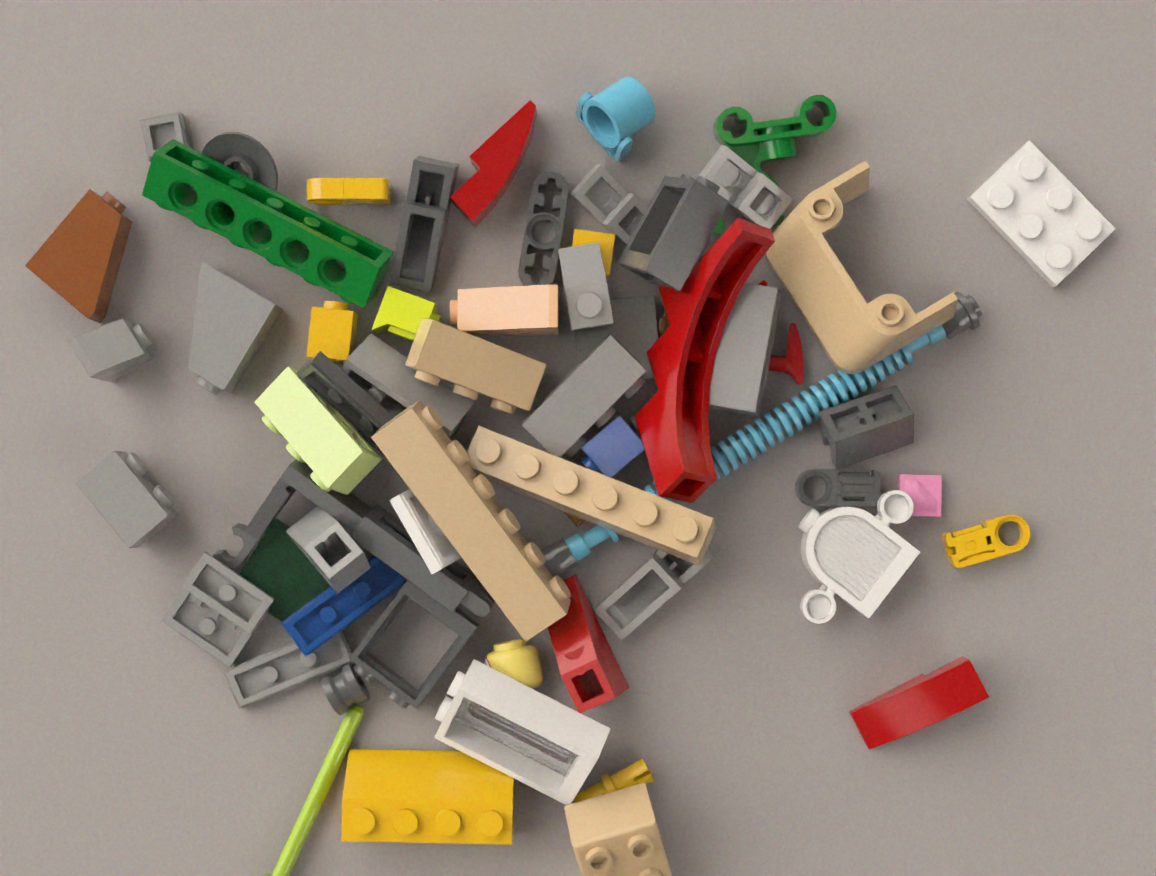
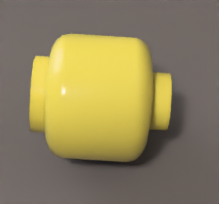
[485,639,543,689]

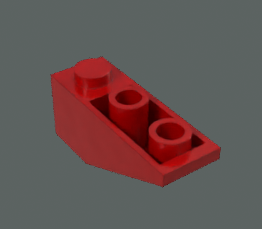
[548,574,629,713]

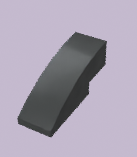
[390,156,459,292]

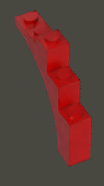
[635,218,775,503]

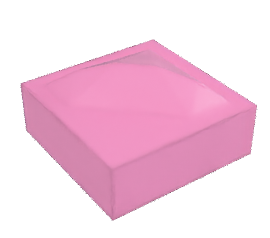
[897,474,942,517]

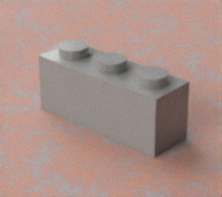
[709,283,782,417]
[341,333,474,440]
[522,333,647,458]

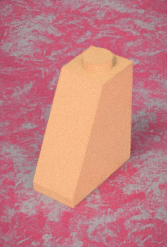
[450,285,559,336]

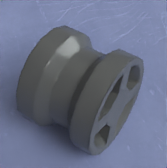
[320,663,370,716]

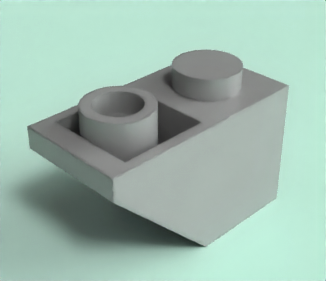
[286,506,371,594]

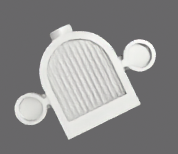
[798,490,920,624]

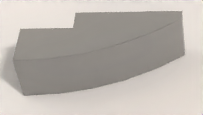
[594,540,720,641]

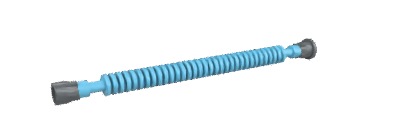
[541,292,982,577]

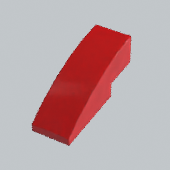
[450,100,537,228]
[849,656,989,749]

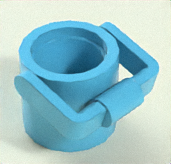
[576,77,656,162]

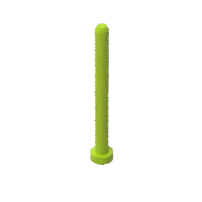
[264,704,364,876]

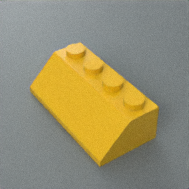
[341,748,515,845]

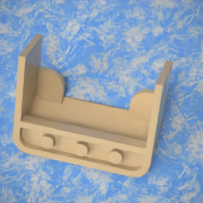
[766,160,958,374]

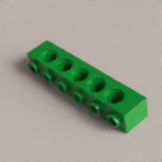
[142,139,394,308]

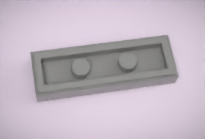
[224,629,353,710]

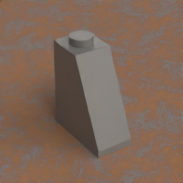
[188,262,282,395]

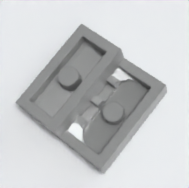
[161,552,275,667]

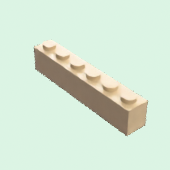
[371,399,571,642]
[467,426,716,566]

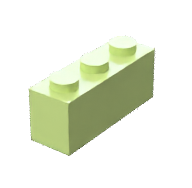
[254,366,382,495]

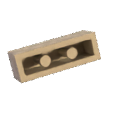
[405,318,547,415]

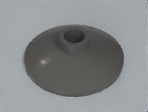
[202,132,278,210]

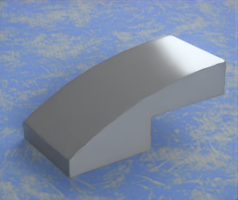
[698,145,793,229]
[569,164,648,246]

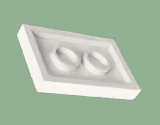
[967,140,1116,288]

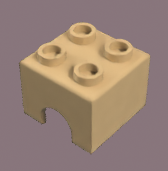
[564,782,673,876]

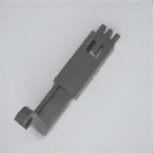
[213,459,495,617]

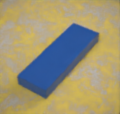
[281,555,407,657]

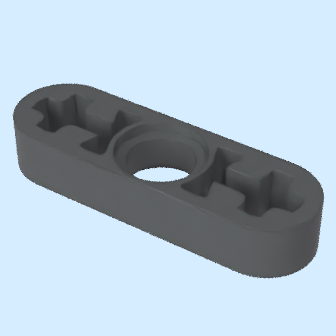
[518,172,569,286]

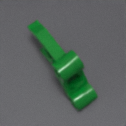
[712,95,837,234]

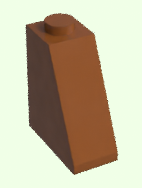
[25,189,132,323]

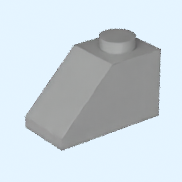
[558,242,614,331]
[68,318,155,383]

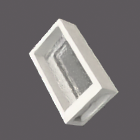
[434,659,611,805]

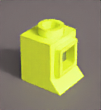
[372,286,442,341]

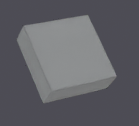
[140,112,190,162]

